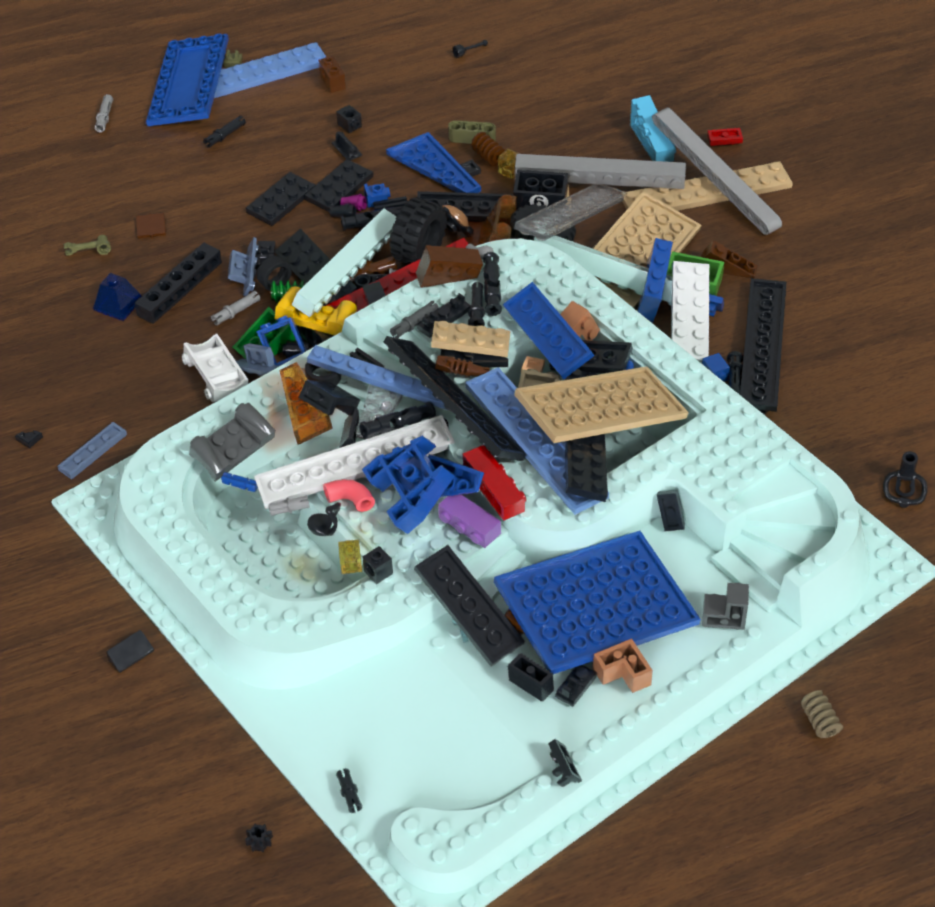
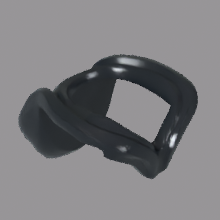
[307,502,341,536]

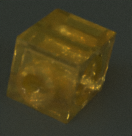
[498,148,519,179]
[338,540,362,574]

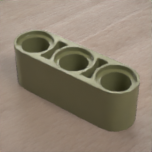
[448,120,496,144]

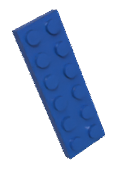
[502,282,594,379]

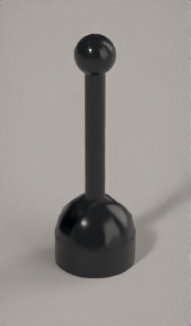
[452,40,488,58]

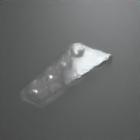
[356,384,404,440]

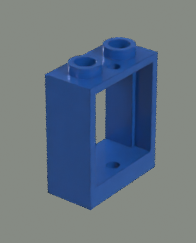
[257,315,307,366]

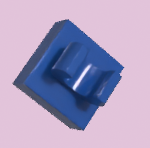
[709,294,724,317]

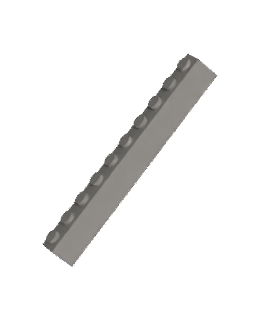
[515,154,686,189]

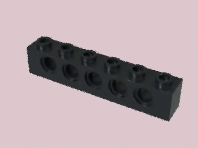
[134,243,222,324]

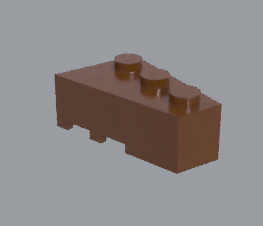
[416,245,483,288]

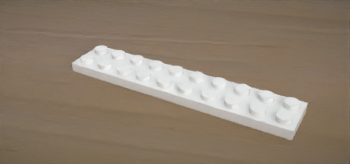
[254,415,455,509]

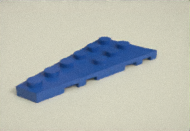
[386,132,481,193]

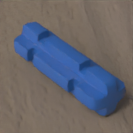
[221,472,258,492]

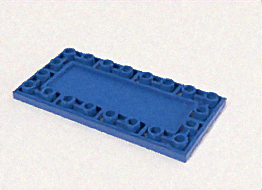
[146,34,229,126]

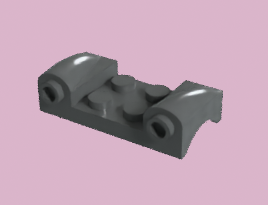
[189,403,276,482]

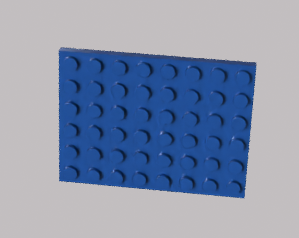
[494,530,701,674]

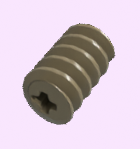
[801,690,843,738]

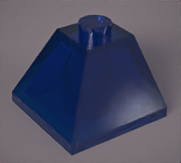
[93,273,142,321]

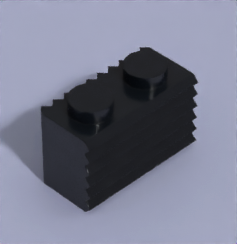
[507,653,554,702]

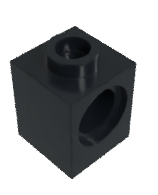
[336,105,362,133]
[362,546,393,584]

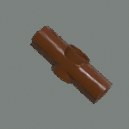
[349,256,398,285]

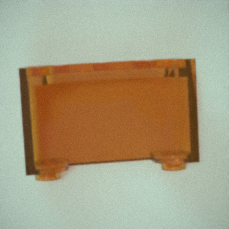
[478,194,516,245]

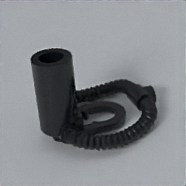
[883,451,928,508]

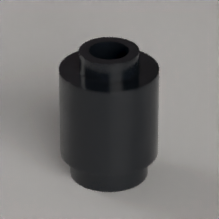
[283,340,310,358]

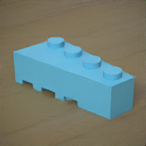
[630,95,676,162]

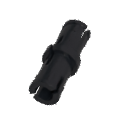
[336,768,363,813]

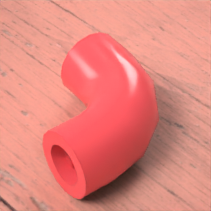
[323,479,375,512]

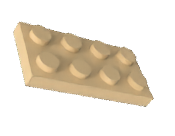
[431,321,510,357]

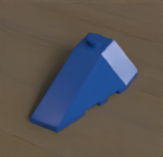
[428,454,484,497]

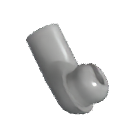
[466,243,494,259]

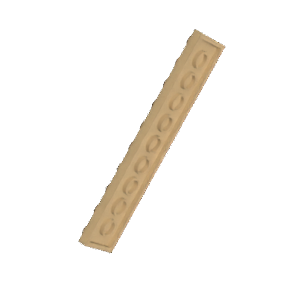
[621,161,792,211]

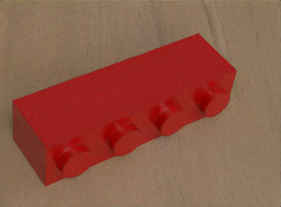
[463,445,526,521]

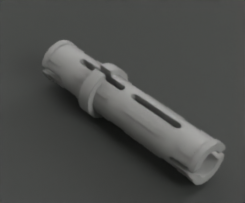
[95,94,113,132]
[211,291,260,326]

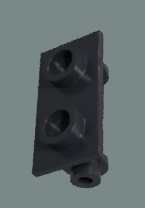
[331,131,362,160]

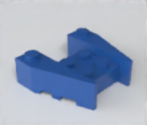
[362,435,455,534]

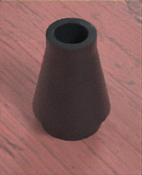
[330,203,356,218]

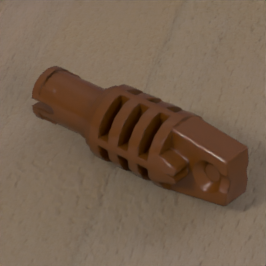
[435,355,490,378]

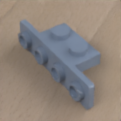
[227,237,258,296]
[236,343,279,376]

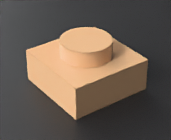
[521,356,545,373]

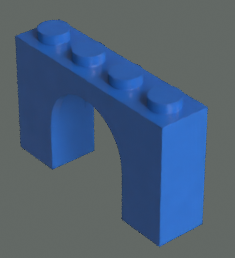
[637,238,673,324]

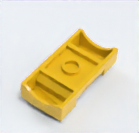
[275,286,357,335]

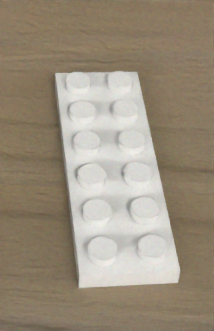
[671,261,709,363]

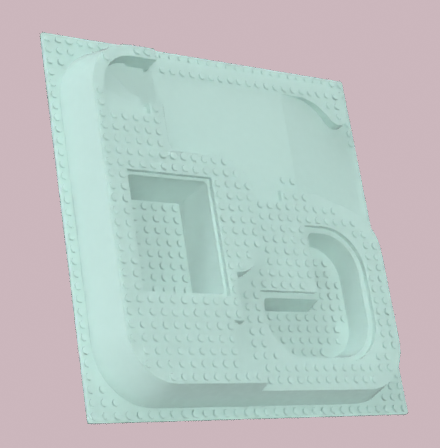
[52,238,935,907]

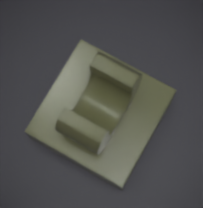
[224,50,243,68]

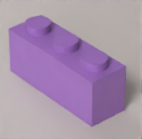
[438,495,501,548]

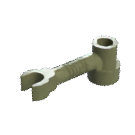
[63,235,111,256]

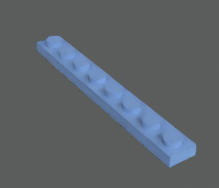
[307,345,448,410]

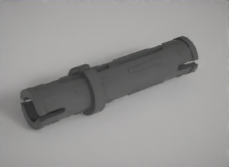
[390,301,439,338]

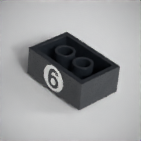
[513,170,568,211]

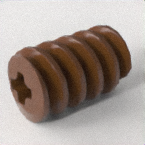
[471,132,507,166]

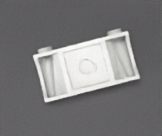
[182,334,248,402]

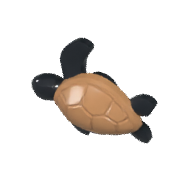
[442,205,474,237]

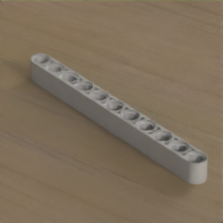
[652,107,782,235]

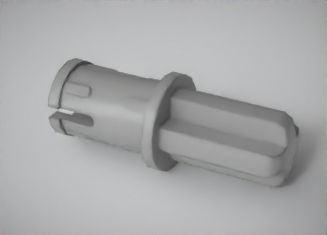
[269,495,310,515]

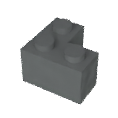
[702,583,749,630]

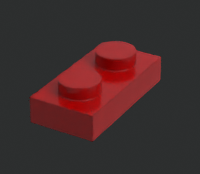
[707,128,743,146]

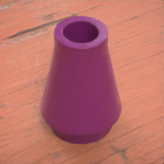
[341,194,367,211]

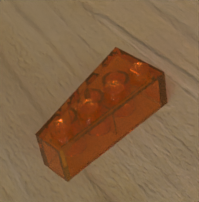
[279,362,333,445]

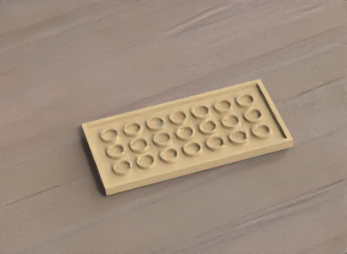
[593,191,701,309]
[514,366,688,443]

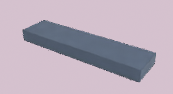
[57,422,127,480]

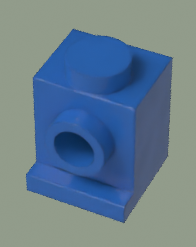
[364,183,390,208]

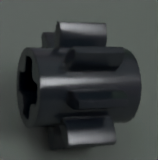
[245,824,273,852]

